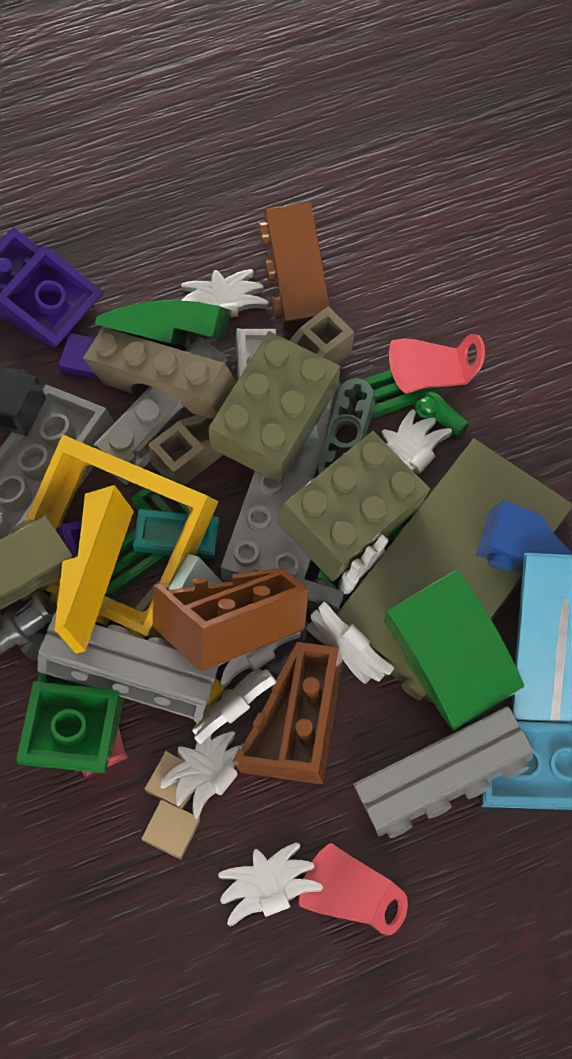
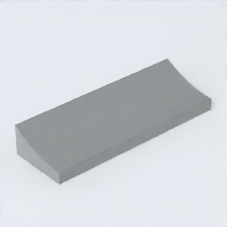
[0,385,115,540]

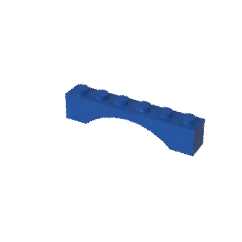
[476,500,572,573]

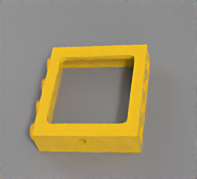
[25,434,219,639]

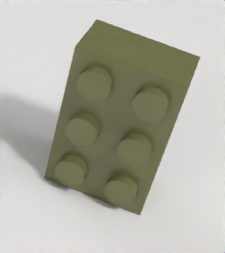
[209,331,340,484]
[276,431,430,582]

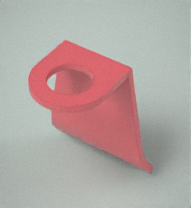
[389,334,485,394]
[298,843,408,935]

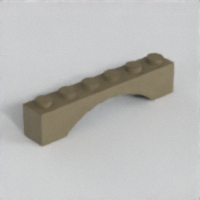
[148,306,354,486]

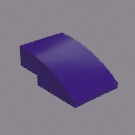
[0,227,104,348]

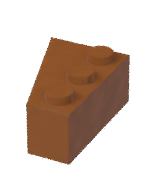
[259,202,330,329]
[152,568,309,671]
[232,642,343,785]

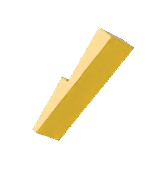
[54,485,134,654]

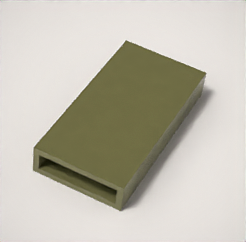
[336,438,572,703]

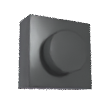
[303,579,344,614]

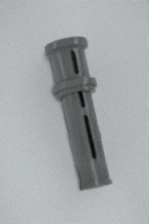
[0,590,57,655]

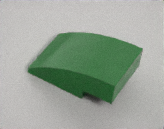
[95,300,232,346]
[384,569,525,732]
[16,672,124,774]

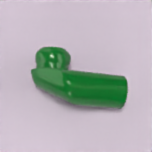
[416,392,470,438]

